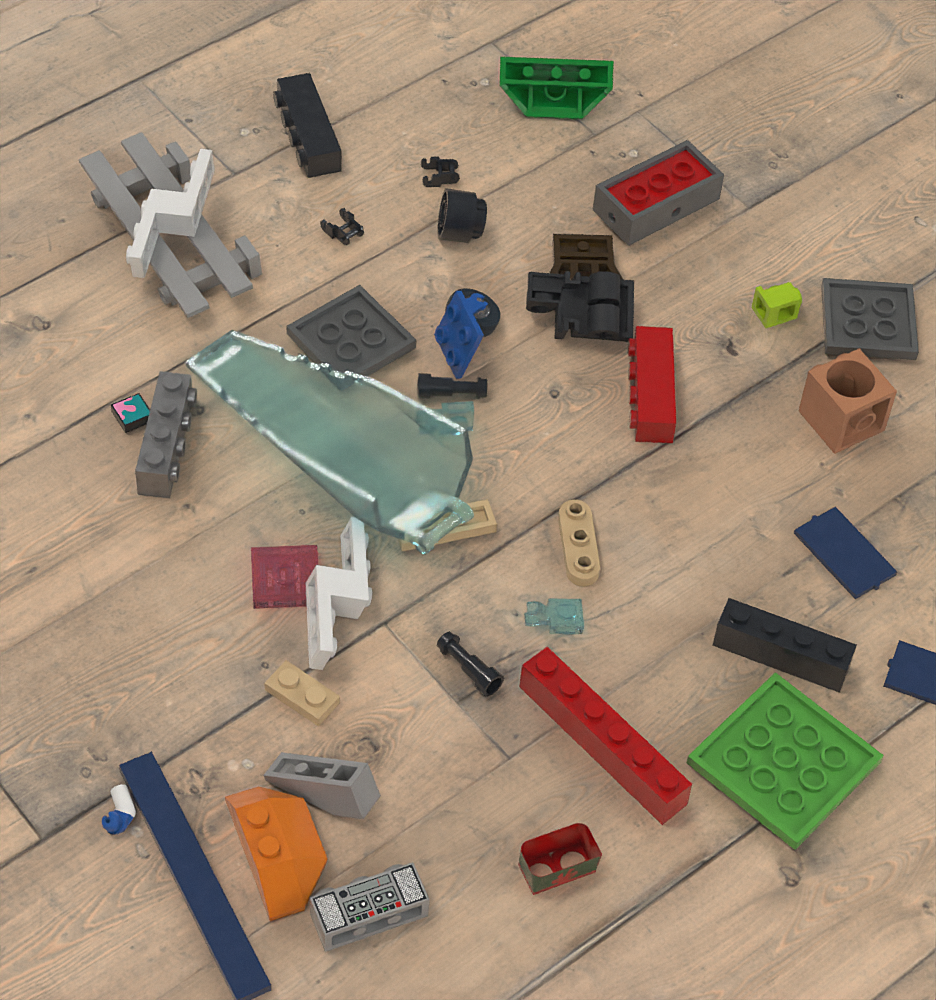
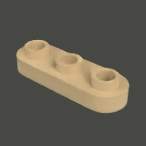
[558,500,600,587]

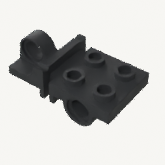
[526,272,634,342]

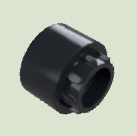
[437,188,487,243]

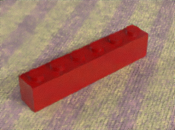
[519,647,692,825]

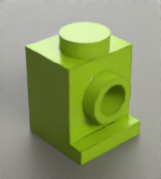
[751,282,802,328]

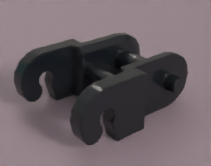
[421,156,460,187]
[320,208,364,245]

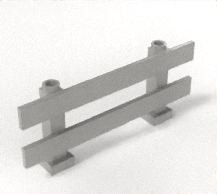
[79,132,262,318]

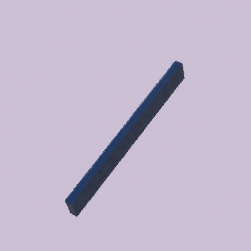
[119,751,272,1000]

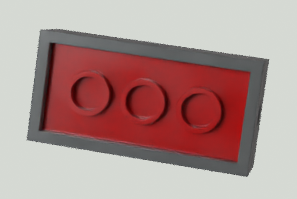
[593,140,724,246]

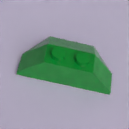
[499,56,614,119]

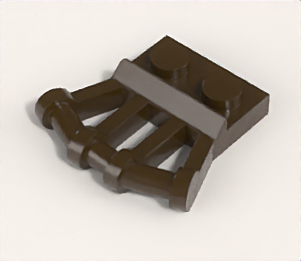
[550,234,623,280]

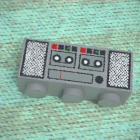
[310,862,429,952]

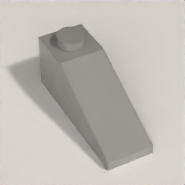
[263,752,381,819]

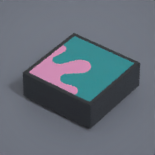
[111,393,150,433]

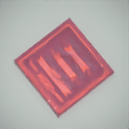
[251,545,318,609]

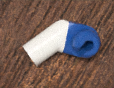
[102,785,136,834]

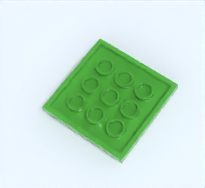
[686,672,884,850]

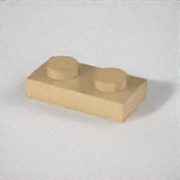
[264,660,340,726]

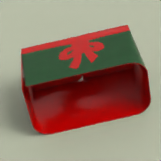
[518,823,602,895]

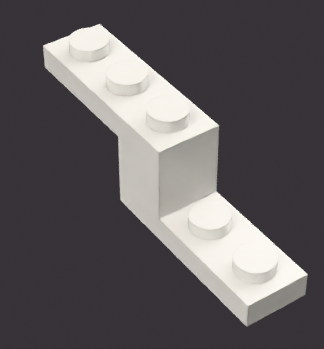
[126,149,215,278]
[305,517,372,670]

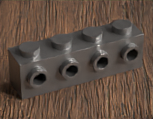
[135,371,197,498]

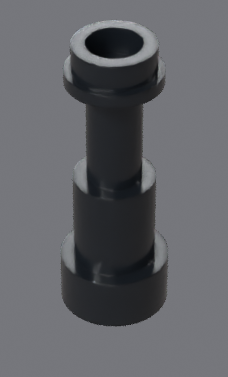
[417,373,488,399]
[437,631,504,697]

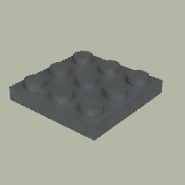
[821,278,919,360]
[286,285,417,391]

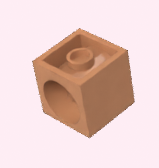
[798,348,897,454]

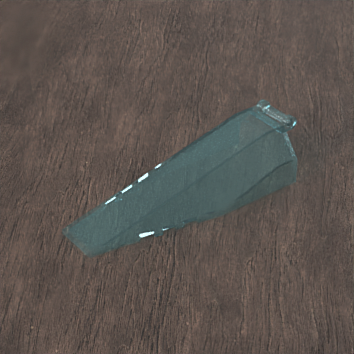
[185,330,474,555]

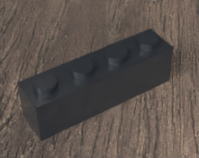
[273,73,342,178]
[712,598,857,693]

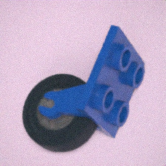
[434,288,500,379]

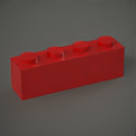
[628,326,676,444]

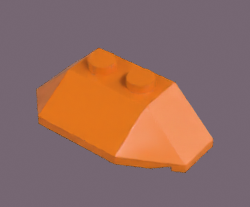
[225,786,327,921]

